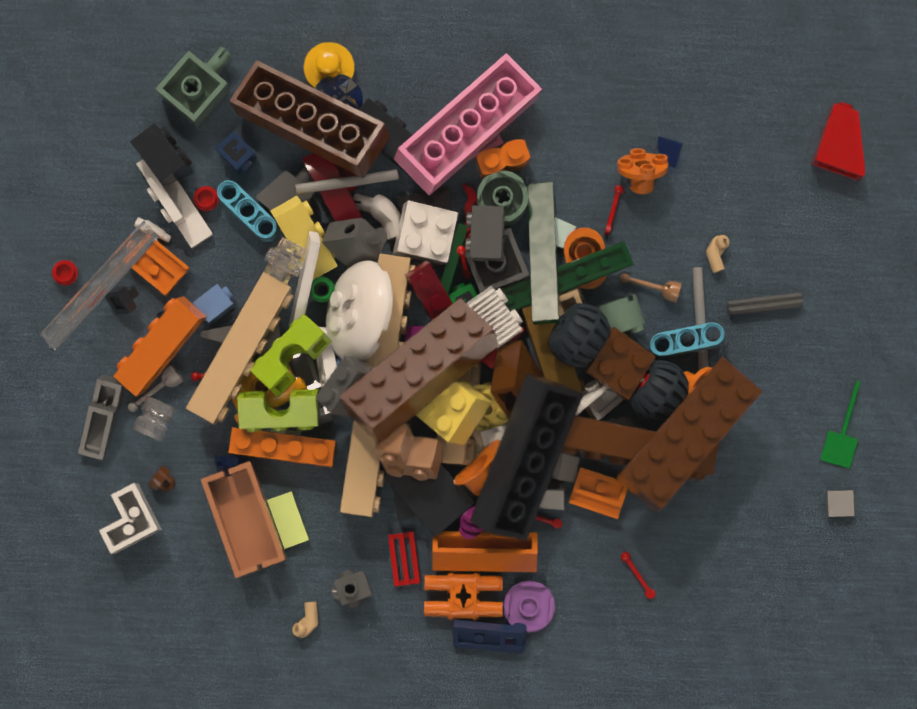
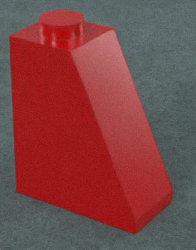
[811,102,865,181]

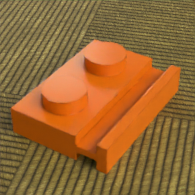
[126,235,190,297]
[568,467,628,519]

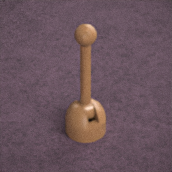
[620,273,682,303]

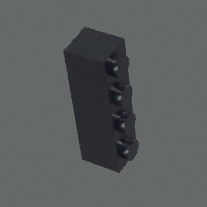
[358,98,415,178]

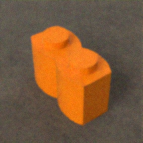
[476,139,530,180]

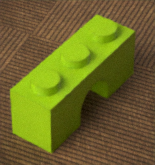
[250,314,332,398]
[237,389,320,432]

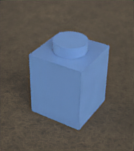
[193,284,235,326]

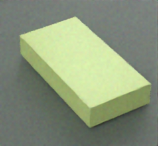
[267,491,309,549]

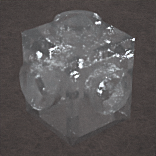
[264,237,306,284]

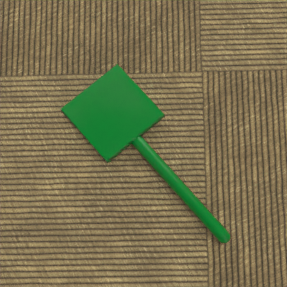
[820,380,860,469]

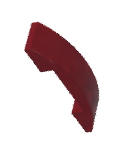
[301,153,362,222]

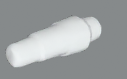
[134,217,171,242]

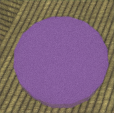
[503,580,555,632]

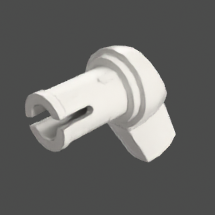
[353,194,401,240]

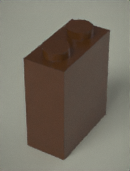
[490,340,543,420]

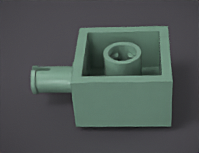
[155,46,233,128]

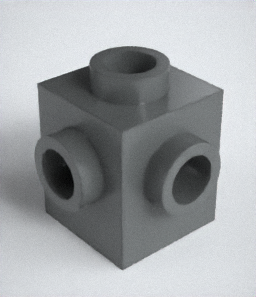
[331,569,373,609]

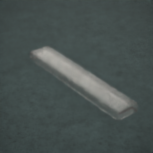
[40,221,160,350]

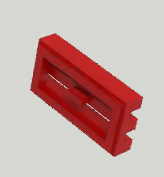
[388,531,420,586]

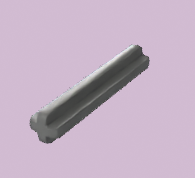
[727,293,803,315]

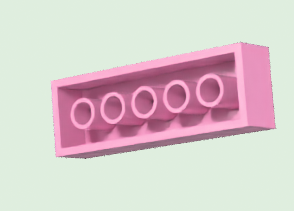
[394,53,542,196]

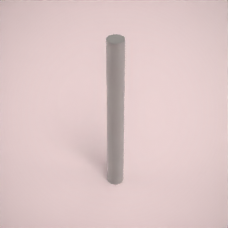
[295,169,398,195]
[692,267,709,370]

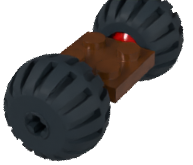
[548,303,689,424]

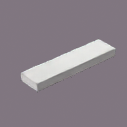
[289,231,321,328]

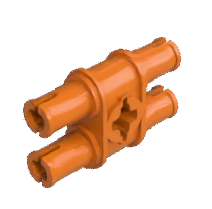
[424,571,503,621]

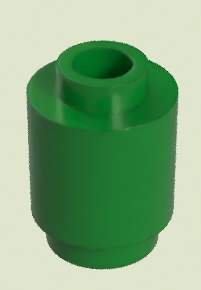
[310,277,335,303]

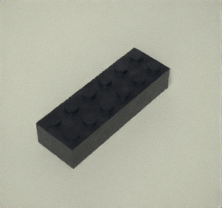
[470,374,584,541]

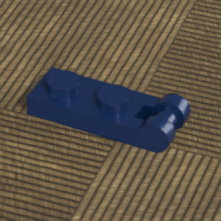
[453,620,527,653]

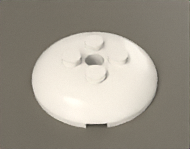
[326,260,393,361]

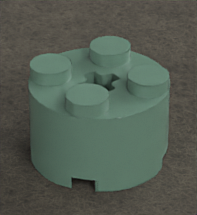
[477,171,529,226]
[597,294,646,335]

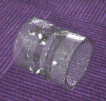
[132,396,177,442]

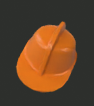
[564,228,607,289]
[454,440,500,496]

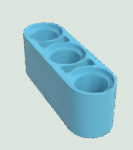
[217,180,279,242]
[650,322,726,358]

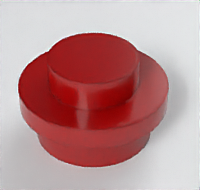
[193,186,219,212]
[52,260,78,286]

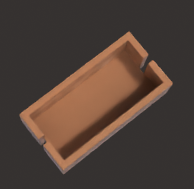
[201,461,287,578]

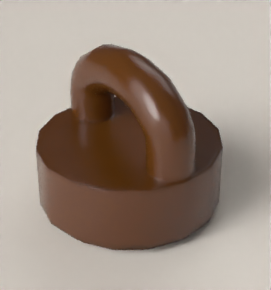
[148,465,176,492]

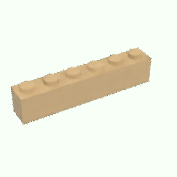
[186,272,294,425]

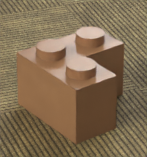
[374,424,444,480]

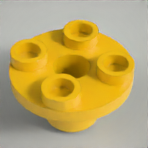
[304,42,355,93]

